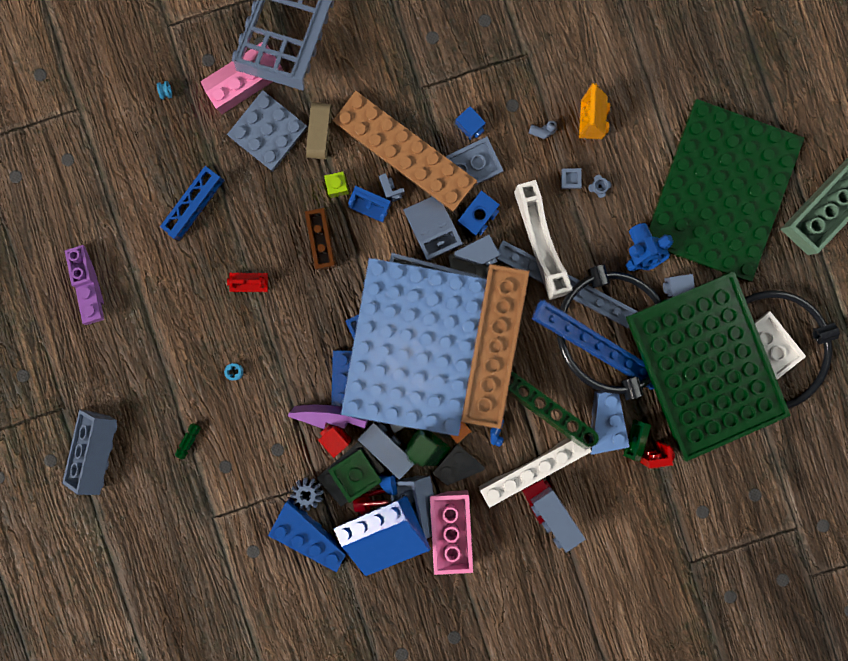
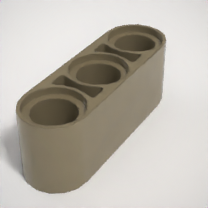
[306,102,332,160]

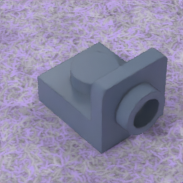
[379,173,405,202]

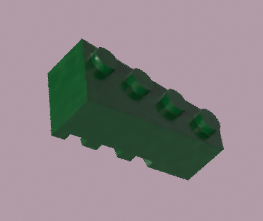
[406,429,451,466]

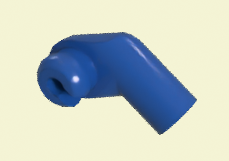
[490,419,505,447]

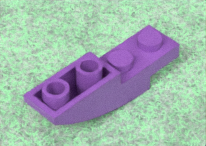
[64,245,104,325]

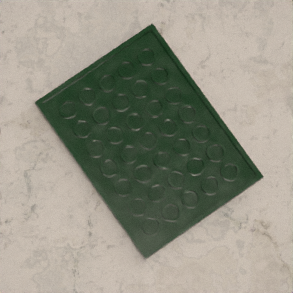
[648,99,804,282]
[626,272,791,462]

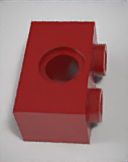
[318,424,352,458]

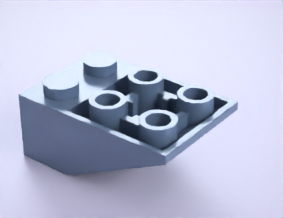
[403,197,462,262]

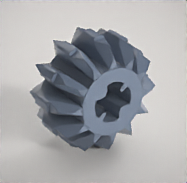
[290,477,324,511]

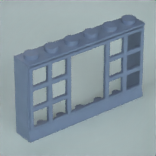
[232,0,334,91]

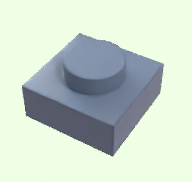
[561,168,582,189]

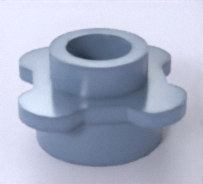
[588,175,611,198]

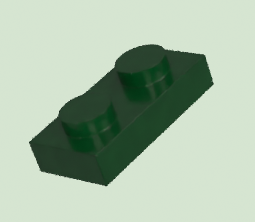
[623,420,651,462]

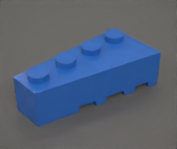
[268,497,346,572]

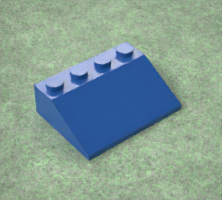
[334,495,431,576]

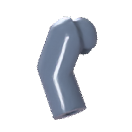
[528,121,557,139]

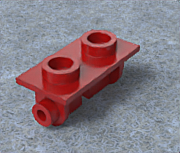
[227,273,268,292]

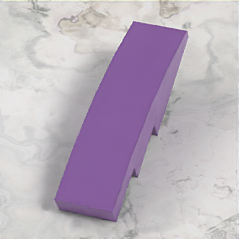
[288,405,369,429]

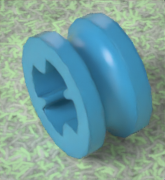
[157,81,172,100]
[224,363,244,381]

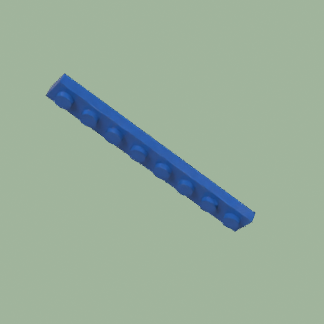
[532,300,654,389]

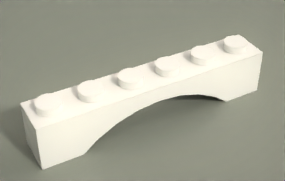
[514,180,572,300]
[479,438,592,508]

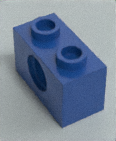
[457,190,500,237]

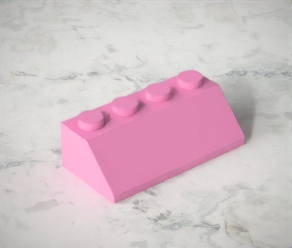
[200,42,284,114]
[430,490,473,575]

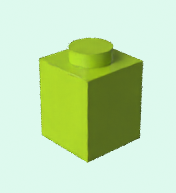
[324,172,349,198]

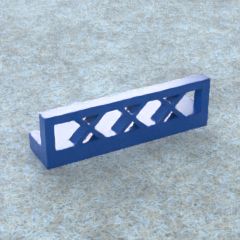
[160,166,225,241]

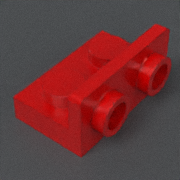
[640,441,675,469]

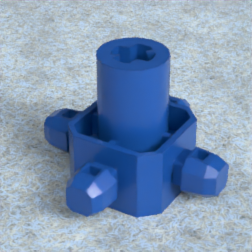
[626,223,673,271]

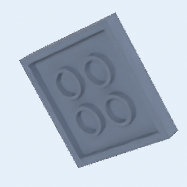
[227,90,308,172]

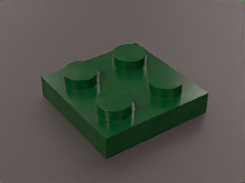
[328,449,382,503]

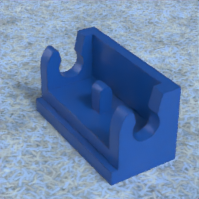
[348,186,391,223]

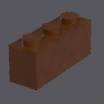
[305,208,337,271]

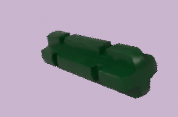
[175,423,201,460]

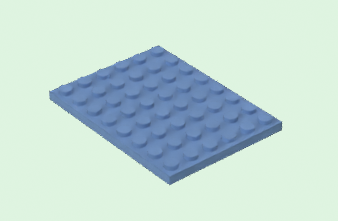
[341,258,487,436]

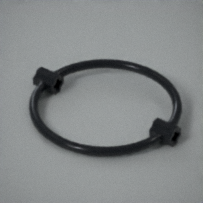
[557,265,662,400]
[745,290,840,409]

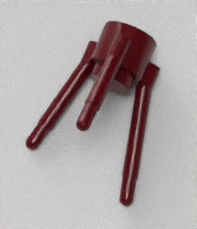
[353,489,389,515]

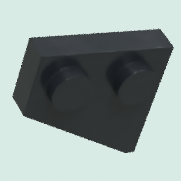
[433,444,485,485]

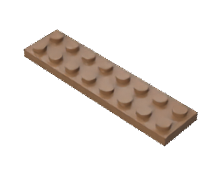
[333,91,477,213]
[461,264,529,429]

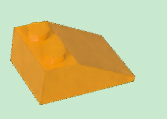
[579,84,610,139]

